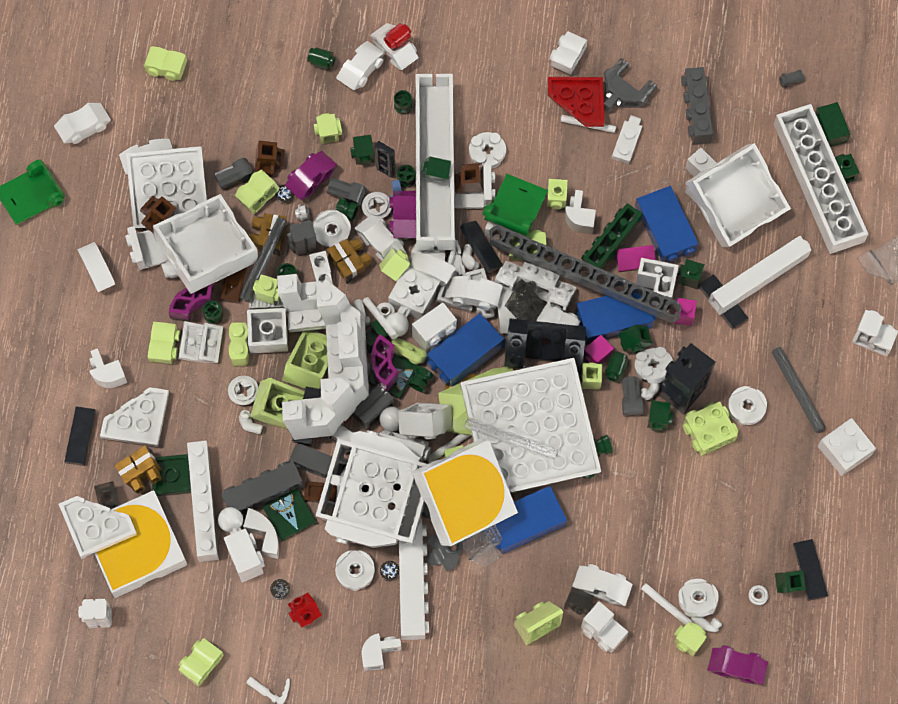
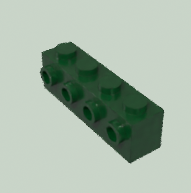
[581,203,642,269]

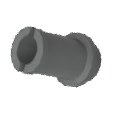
[779,70,804,87]

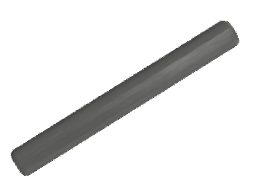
[240,217,287,302]
[772,347,825,433]

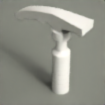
[246,677,290,704]

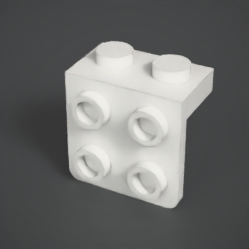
[454,165,495,209]
[125,226,168,270]

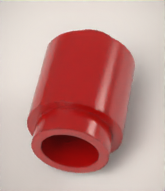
[383,23,411,50]

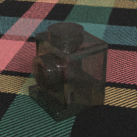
[94,481,120,509]
[564,587,596,615]

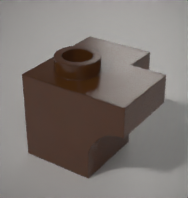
[254,140,285,177]
[454,163,484,194]
[140,196,176,234]

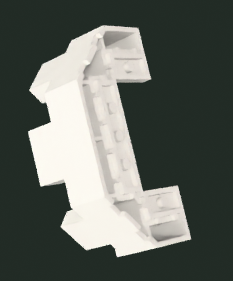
[277,274,369,440]

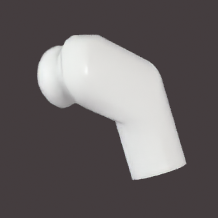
[461,244,479,271]
[640,383,660,400]
[239,410,263,435]

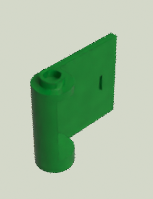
[0,159,65,225]
[482,174,548,237]

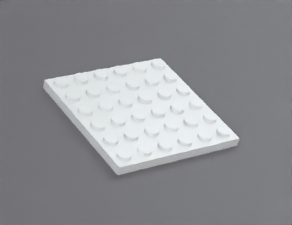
[460,358,601,493]

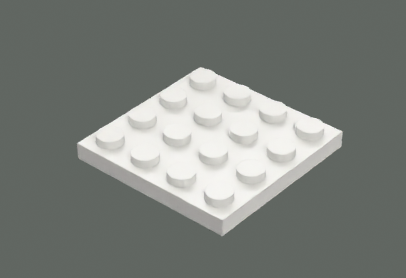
[126,146,207,228]

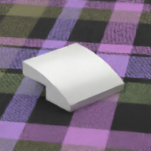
[178,321,223,363]

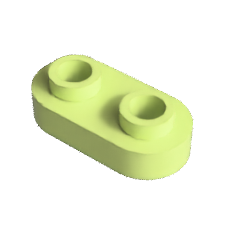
[391,338,427,365]

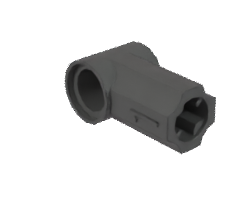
[214,158,254,189]
[327,177,367,207]
[622,376,643,415]

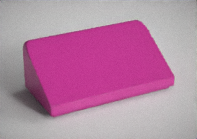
[616,245,656,272]

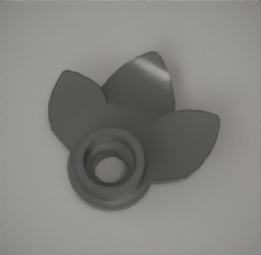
[427,535,463,571]

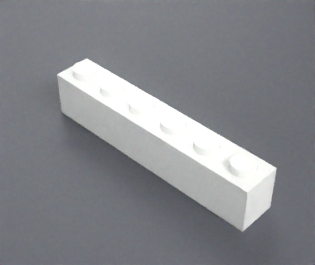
[187,441,219,562]
[399,518,429,640]

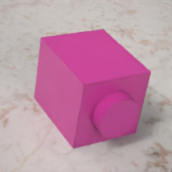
[673,298,697,326]
[583,335,614,364]

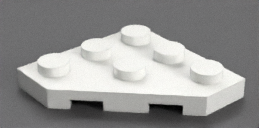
[100,387,169,447]
[59,496,137,559]

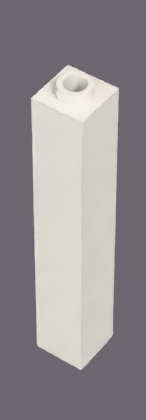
[708,236,811,315]

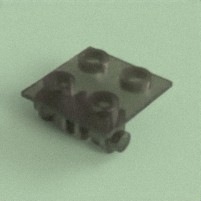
[505,279,546,321]

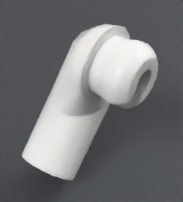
[354,299,371,327]
[691,616,722,633]

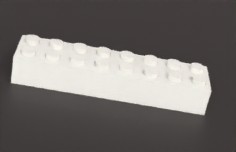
[773,104,868,254]

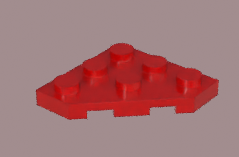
[547,77,604,127]

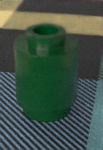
[307,47,336,70]
[604,352,628,382]

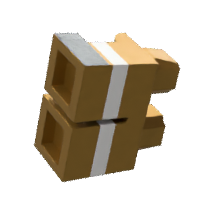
[249,213,288,256]
[327,238,372,284]
[114,445,162,494]

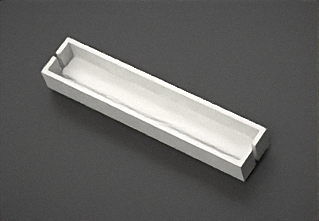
[416,74,455,251]

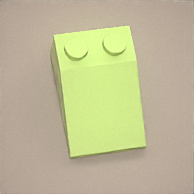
[282,330,328,389]
[250,378,304,429]
[514,601,563,646]

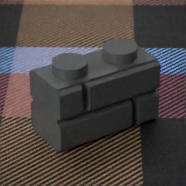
[287,220,318,256]
[352,384,395,430]

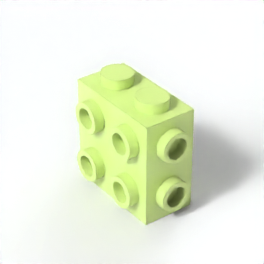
[683,402,738,456]

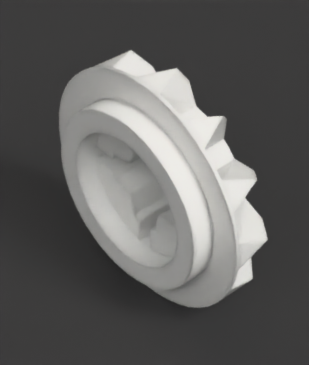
[362,192,392,219]
[228,376,259,406]

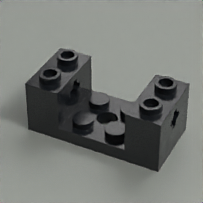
[504,318,586,375]
[660,343,716,415]

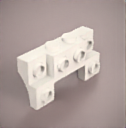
[494,261,576,310]

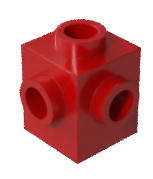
[288,592,322,628]

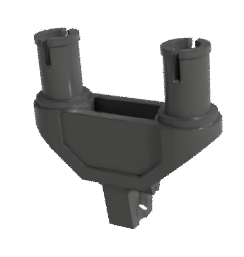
[604,58,657,112]

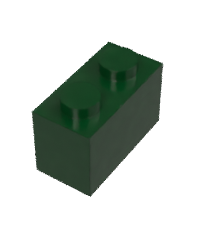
[815,102,850,147]

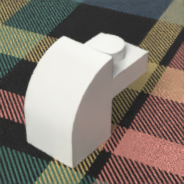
[565,190,596,234]
[89,348,127,388]
[362,633,401,672]

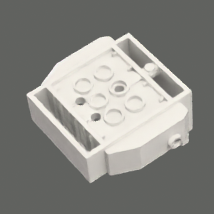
[316,430,427,548]

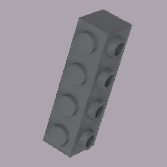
[681,67,713,145]
[221,461,304,515]

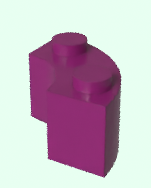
[285,151,338,200]
[389,191,416,238]
[169,284,214,321]
[371,334,399,392]
[707,645,768,685]

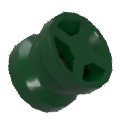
[397,165,415,187]

